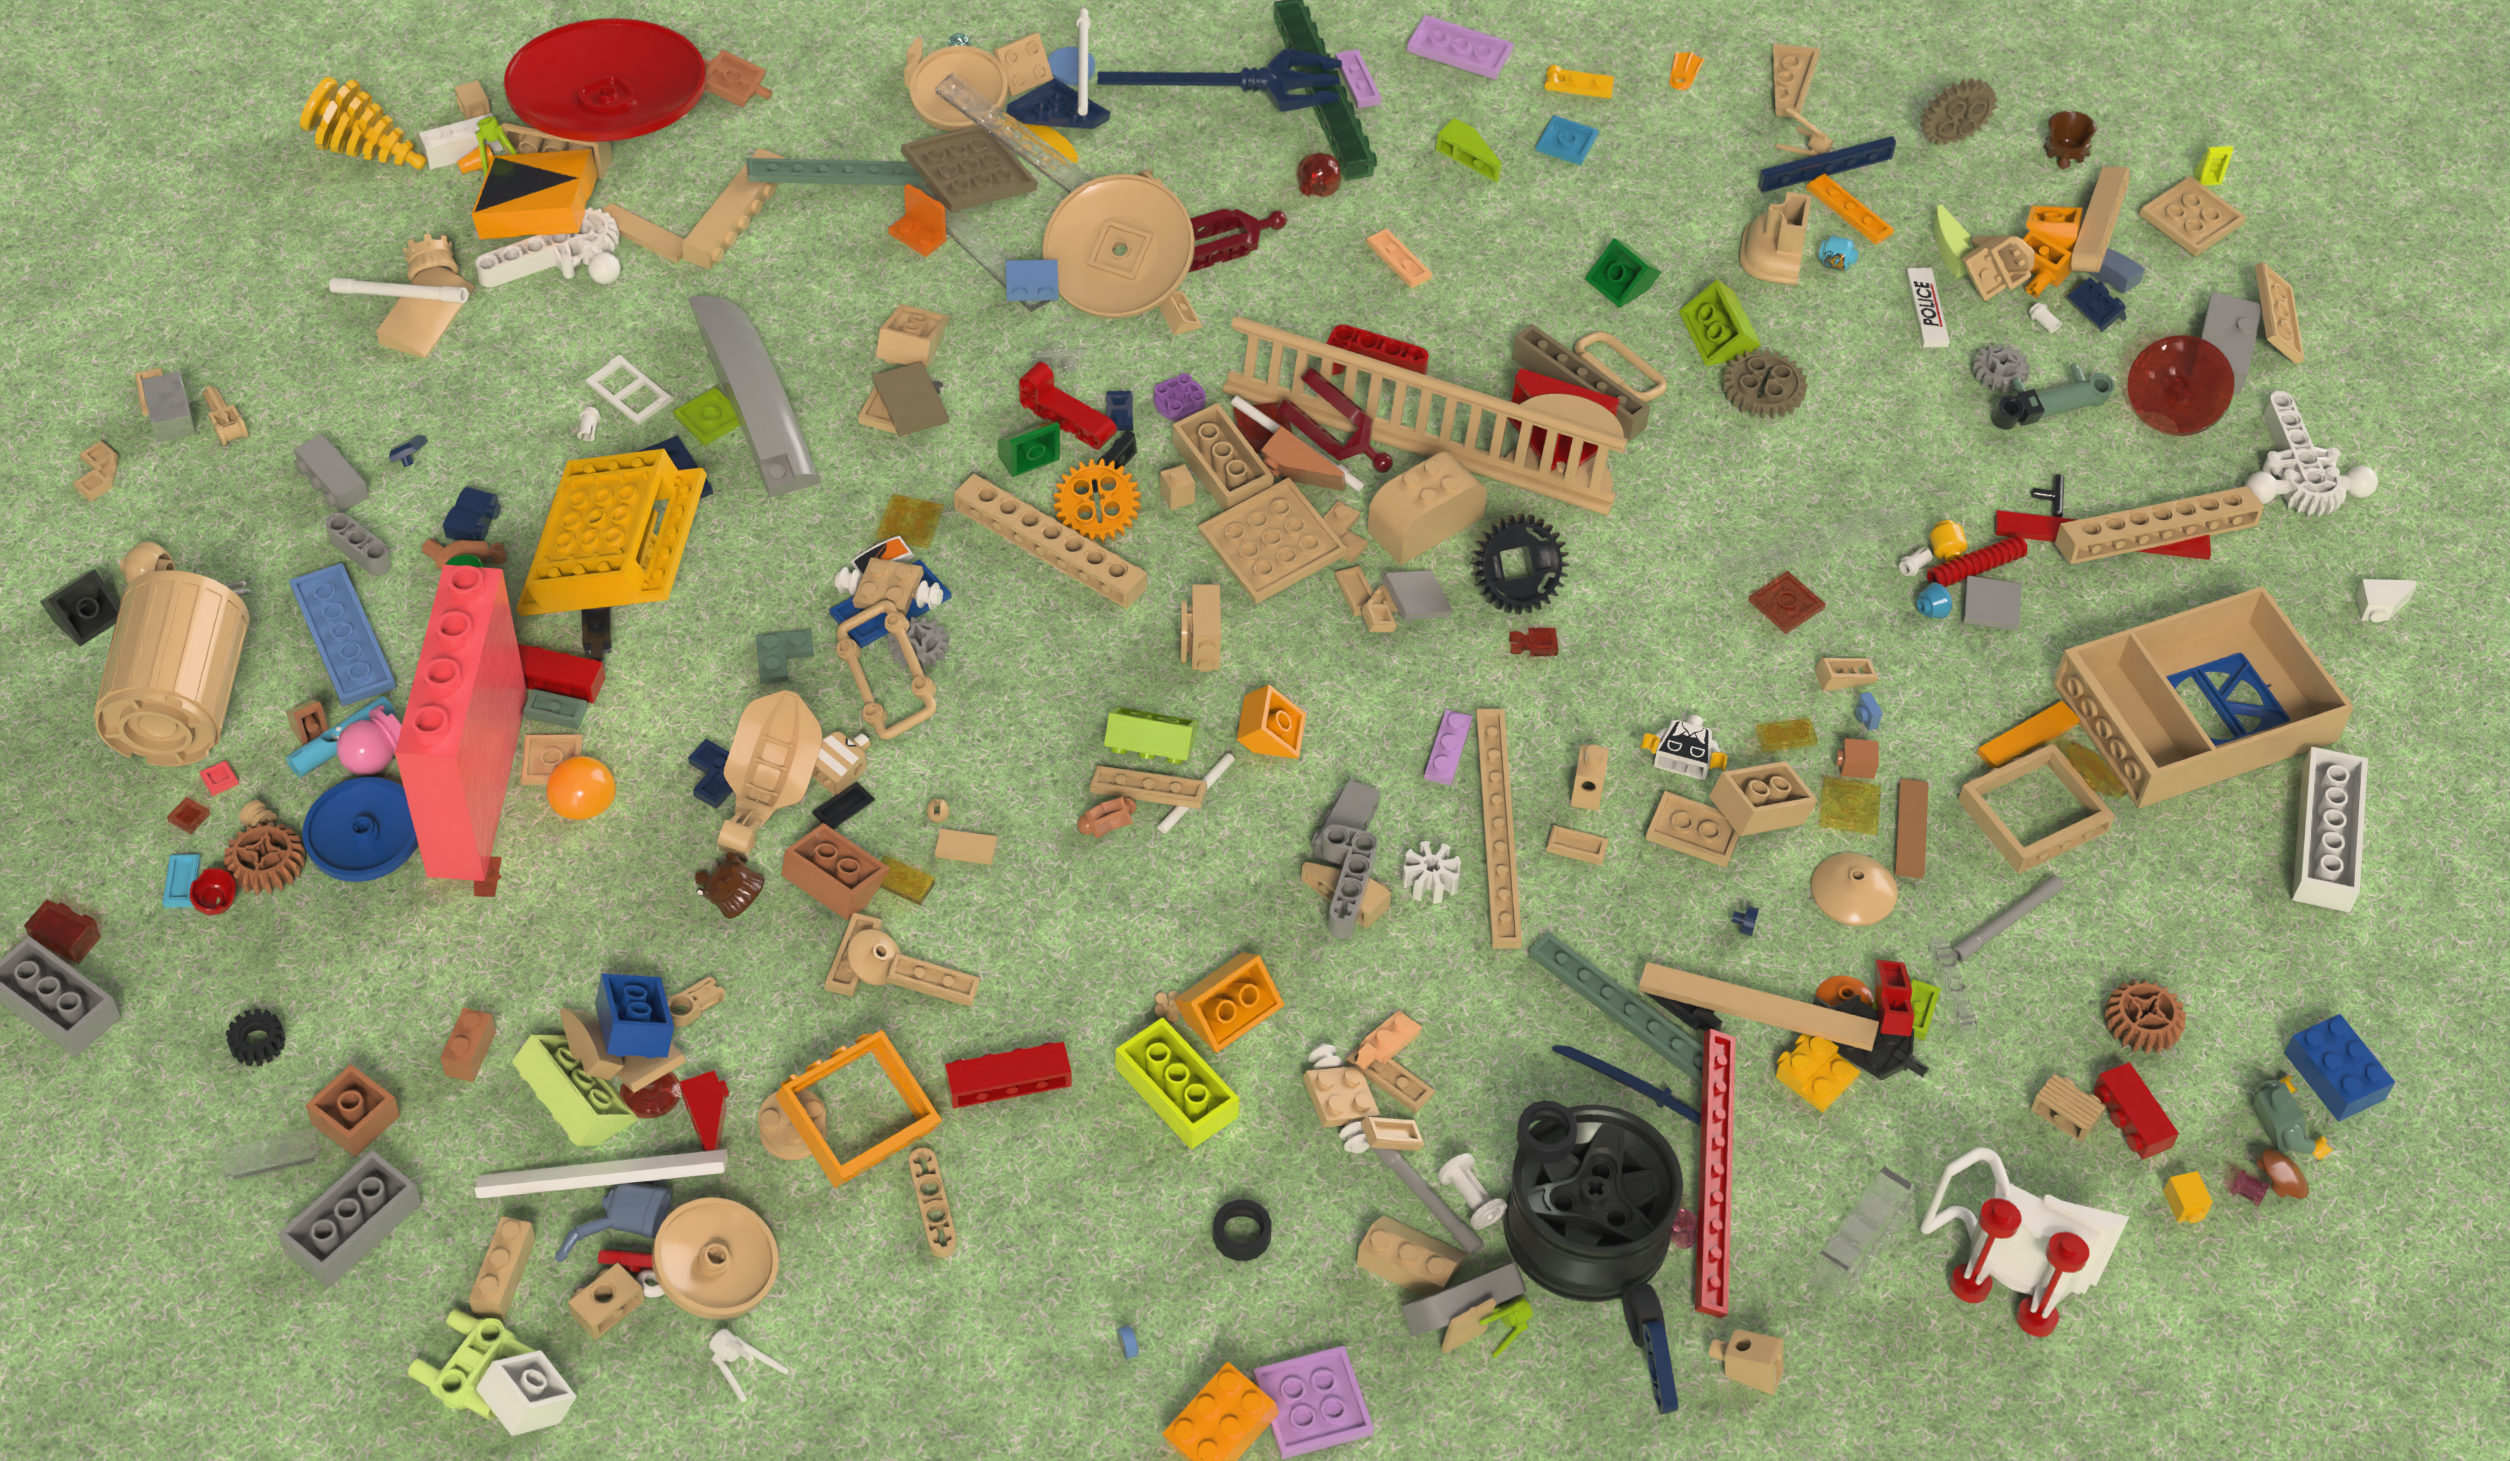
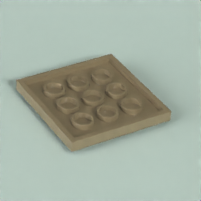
[901,123,1038,213]

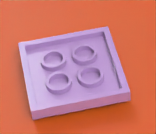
[1253,1346,1374,1460]

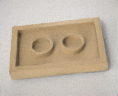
[1645,791,1740,868]

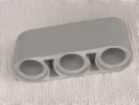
[325,513,391,576]

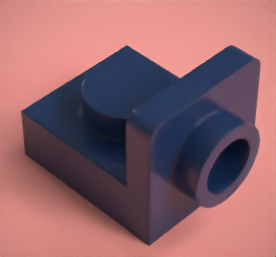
[1106,391,1133,431]

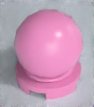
[337,705,402,776]

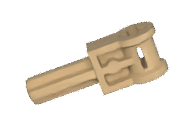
[202,386,249,447]

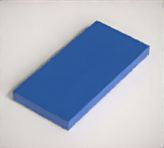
[829,559,952,648]

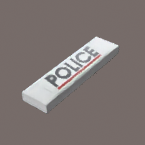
[1906,268,1950,347]

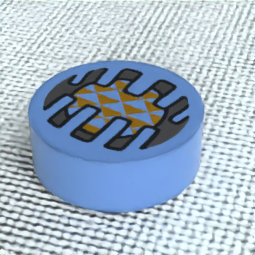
[1117,1325,1139,1360]

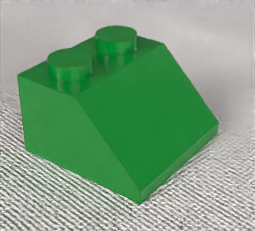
[1584,238,1662,308]
[998,422,1060,478]

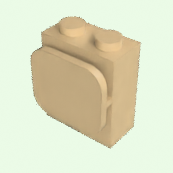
[1180,584,1221,672]

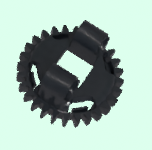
[1470,513,1570,614]

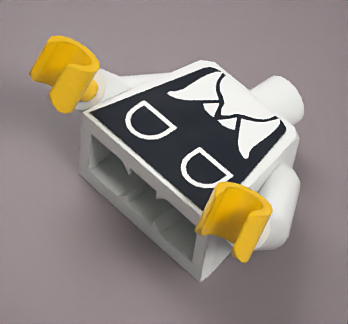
[1640,715,1728,780]

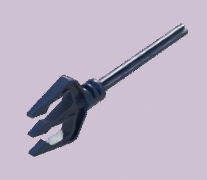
[1097,48,1342,112]

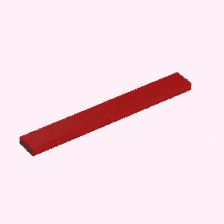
[1995,510,2211,560]

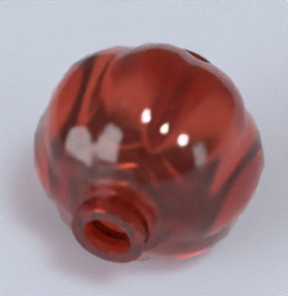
[1296,153,1341,197]

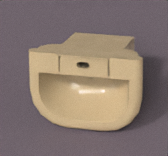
[1739,192,1812,286]

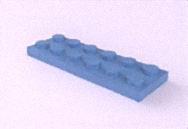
[289,563,396,707]

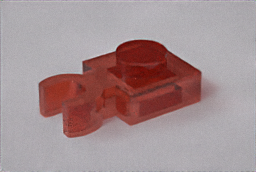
[1509,628,1559,657]

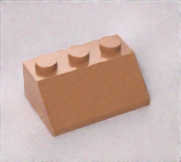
[781,823,890,921]

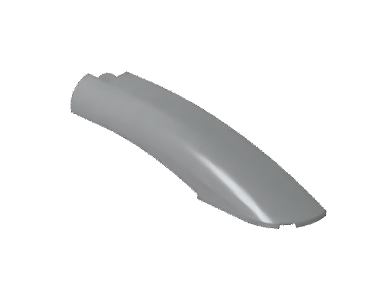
[688,296,820,498]

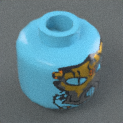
[1819,236,1858,271]

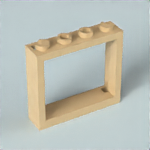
[1958,743,2115,874]

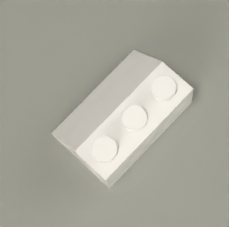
[415,113,503,170]

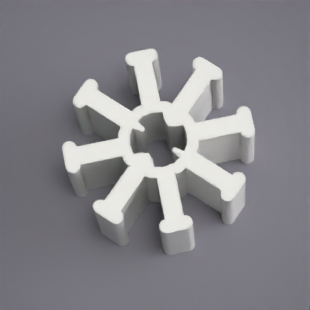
[1402,841,1461,904]

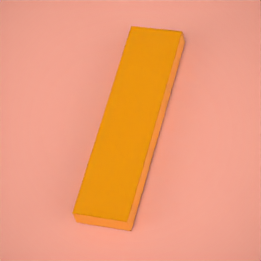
[1806,173,1894,245]
[1977,701,2080,769]

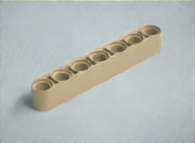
[2071,166,2129,272]

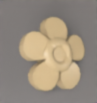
[1153,991,1181,1023]

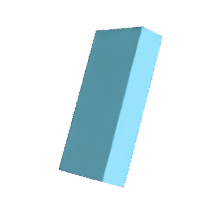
[163,854,201,908]

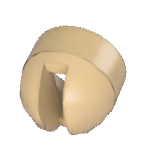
[926,799,949,822]

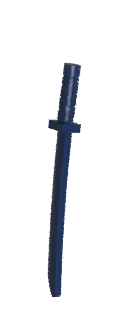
[1552,1046,1701,1126]

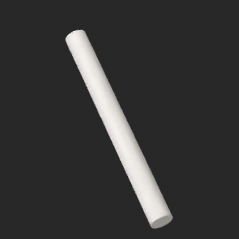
[1157,753,1235,834]

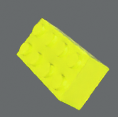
[1115,1017,1240,1150]

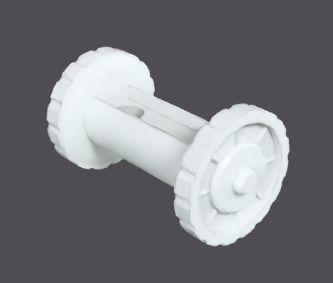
[1438,1153,1508,1230]

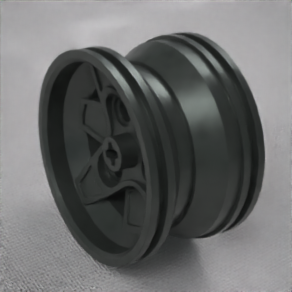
[1504,1105,1683,1302]

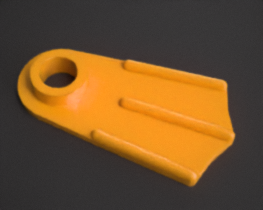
[1669,51,1704,90]

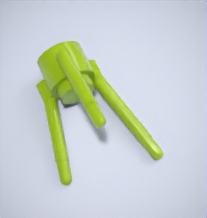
[475,116,518,178]
[1479,1296,1533,1358]

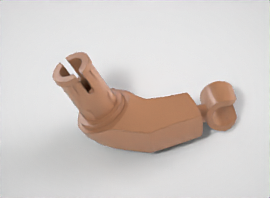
[422,539,507,571]

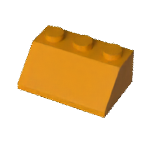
[1174,952,1284,1053]

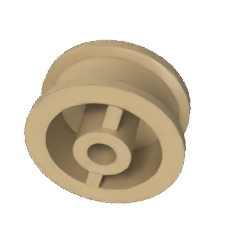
[758,1090,827,1160]

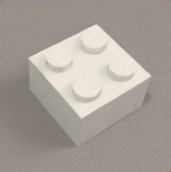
[476,1350,577,1436]

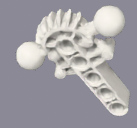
[475,207,621,287]
[2244,391,2378,517]

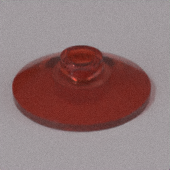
[620,1071,681,1119]

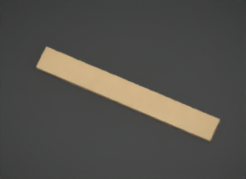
[1638,962,1879,1051]

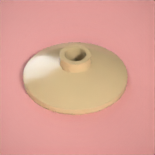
[847,929,901,986]

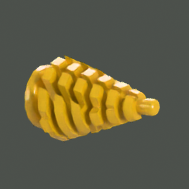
[299,76,427,170]

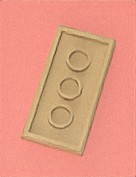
[2255,262,2304,364]

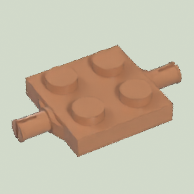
[703,49,773,108]

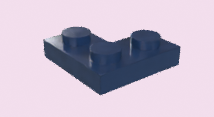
[688,739,733,809]

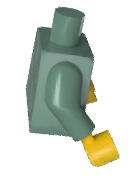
[2252,1075,2333,1160]

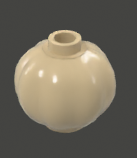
[120,542,175,584]

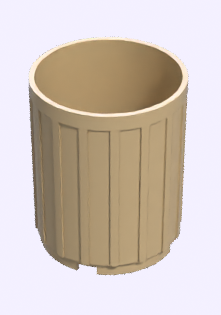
[93,570,250,767]

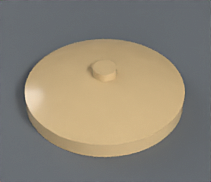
[909,45,1008,132]
[651,1198,779,1319]

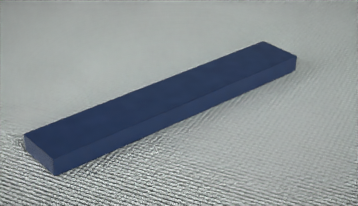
[1758,136,1897,193]

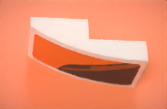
[850,536,914,577]

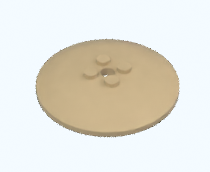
[1043,174,1195,319]

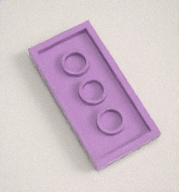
[1407,15,1514,80]

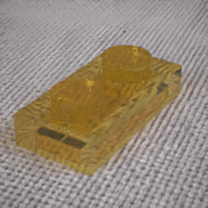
[1755,718,1818,752]
[880,855,935,906]

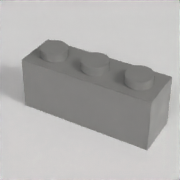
[294,434,369,513]
[1311,779,1381,868]

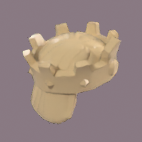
[402,233,459,281]

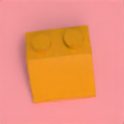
[2026,205,2082,253]
[1236,684,1306,759]

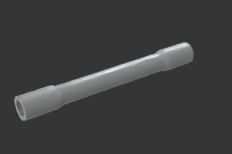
[1950,875,2064,963]
[1371,1148,1484,1256]

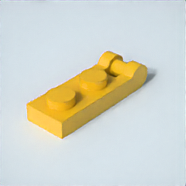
[1544,65,1614,99]

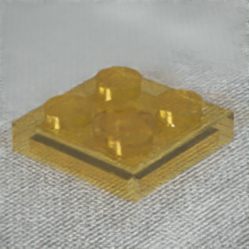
[2065,742,2128,799]

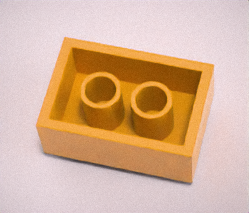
[1162,1361,1279,1461]

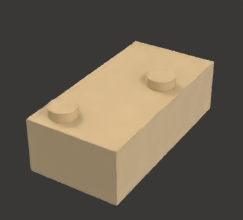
[1172,403,1273,512]

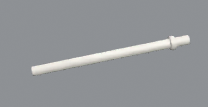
[1076,8,1091,115]

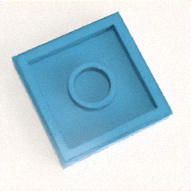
[1536,115,1599,165]

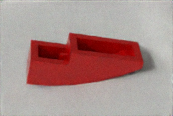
[1874,959,1915,1036]

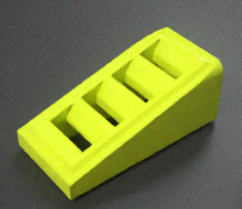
[2194,146,2234,186]

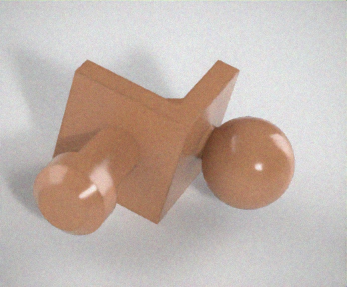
[1077,797,1136,838]

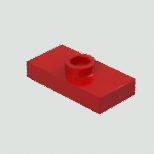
[597,1249,653,1272]

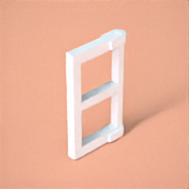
[585,355,674,425]

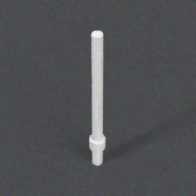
[1231,396,1366,493]

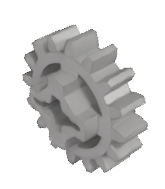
[1972,343,2030,393]
[888,617,949,672]

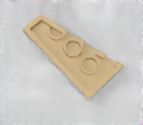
[1773,43,1820,118]

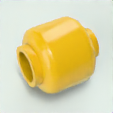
[1929,520,1968,562]

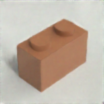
[440,1007,496,1082]

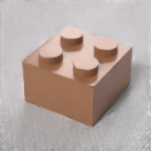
[305,1064,400,1158]

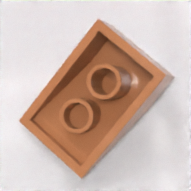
[1261,426,1346,491]

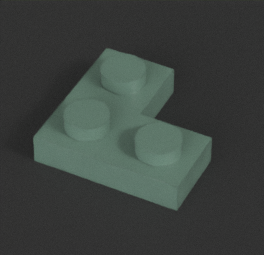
[755,629,814,684]

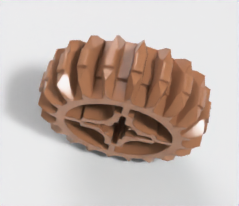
[224,821,306,896]
[2104,978,2186,1055]

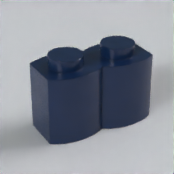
[443,486,501,541]

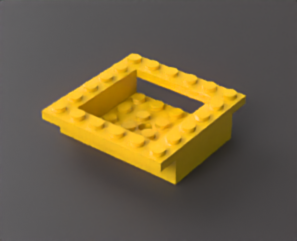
[516,449,707,616]

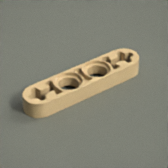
[909,1148,957,1258]

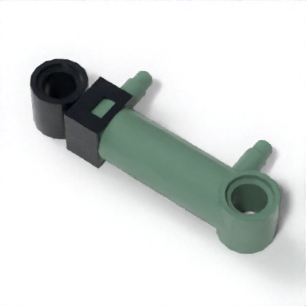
[1991,363,2115,430]

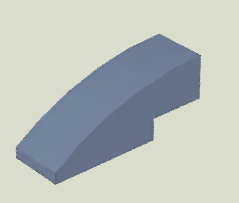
[2087,248,2145,294]

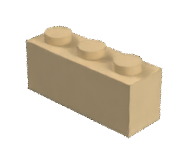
[469,1216,536,1322]

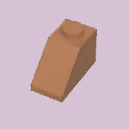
[286,699,329,746]

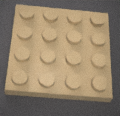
[1198,477,1348,604]

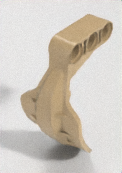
[717,690,822,860]

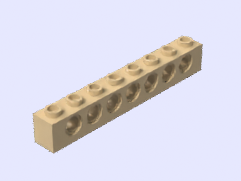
[954,473,1147,609]
[2055,486,2264,564]

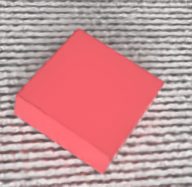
[199,760,239,796]

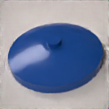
[302,777,418,882]

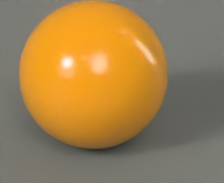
[546,756,616,820]

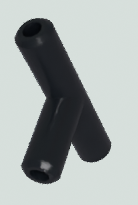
[2031,474,2064,518]

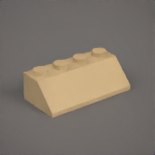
[501,123,612,179]

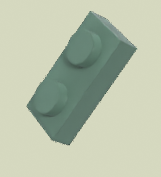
[523,689,588,729]

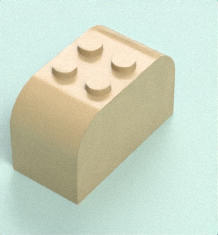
[1367,452,1487,565]

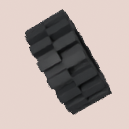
[226,1009,286,1066]

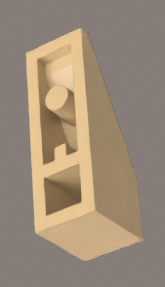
[1301,862,1391,929]

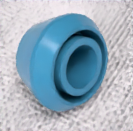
[1917,582,1952,618]

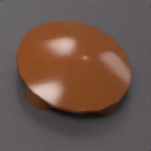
[2256,1148,2309,1199]

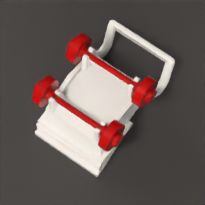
[1920,1147,2129,1337]

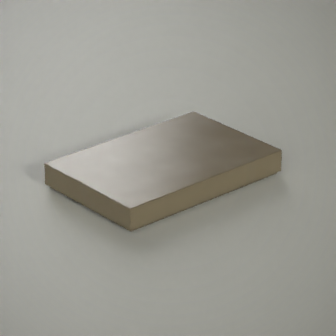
[872,362,949,437]

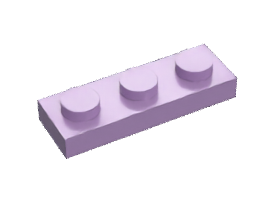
[1335,49,1381,109]
[1424,710,1473,786]

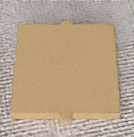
[1441,1298,1496,1354]

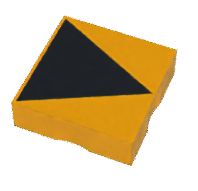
[471,149,598,240]

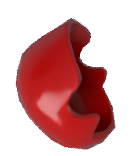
[189,868,236,916]

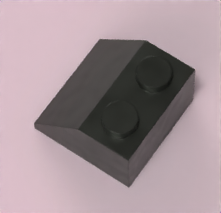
[40,570,120,647]

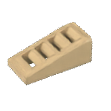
[1814,658,1878,691]

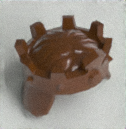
[2043,110,2097,170]
[694,852,765,919]

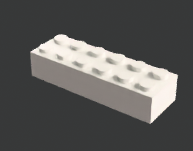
[2292,747,2368,913]

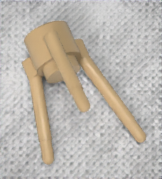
[1775,107,1834,157]

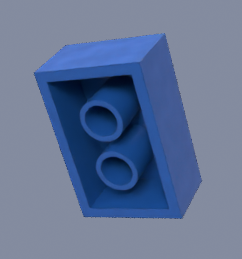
[595,973,674,1058]
[2284,1014,2395,1122]

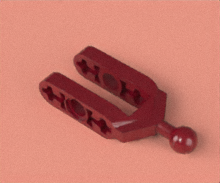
[1188,209,1287,273]
[1276,367,1393,473]

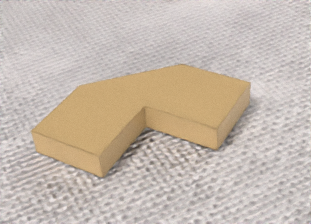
[73,440,119,502]
[1361,585,1399,632]

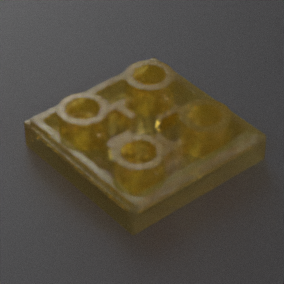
[877,494,944,549]

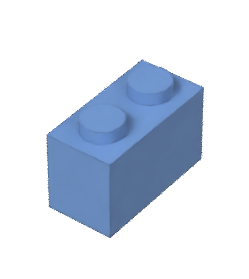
[1006,260,1058,301]

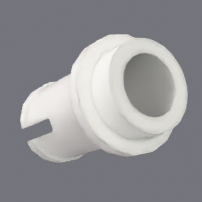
[2029,303,2062,333]
[577,407,601,441]
[1899,547,1933,576]

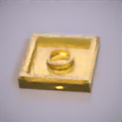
[1820,778,1881,835]

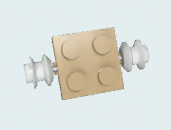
[835,557,943,616]
[1303,1044,1380,1154]

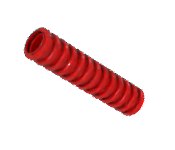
[1927,535,2028,588]

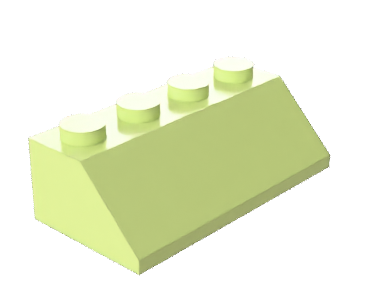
[512,1035,638,1146]

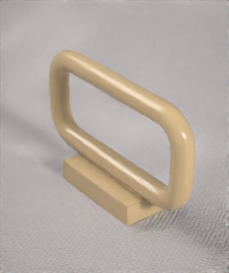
[1574,331,1667,403]

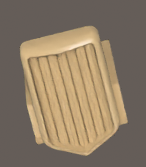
[1961,235,2035,301]

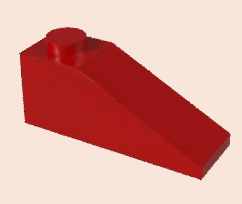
[680,1070,729,1152]

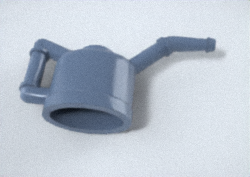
[555,1179,673,1262]

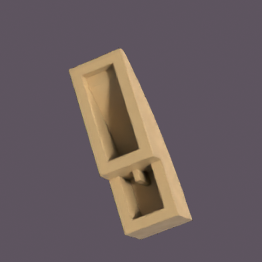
[559,1008,624,1081]

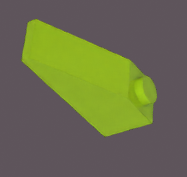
[1436,118,1502,182]

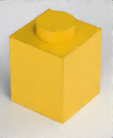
[2163,1171,2213,1223]

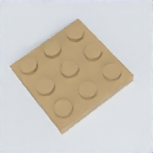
[2139,176,2246,257]

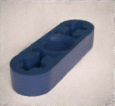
[1642,1320,1678,1415]

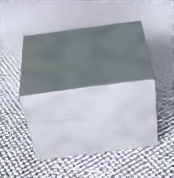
[141,372,196,443]

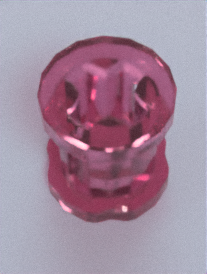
[2230,1169,2270,1207]
[1671,1209,1697,1249]

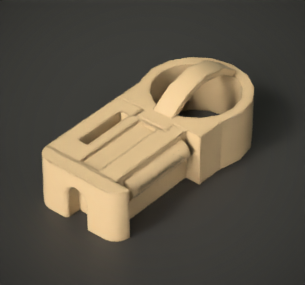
[667,977,725,1027]

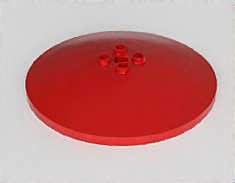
[504,18,706,142]

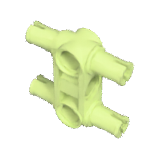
[408,1308,536,1420]

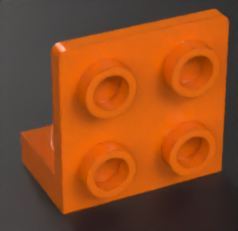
[888,183,946,257]

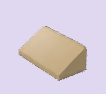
[1159,290,1202,335]

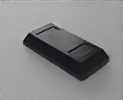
[812,781,875,830]

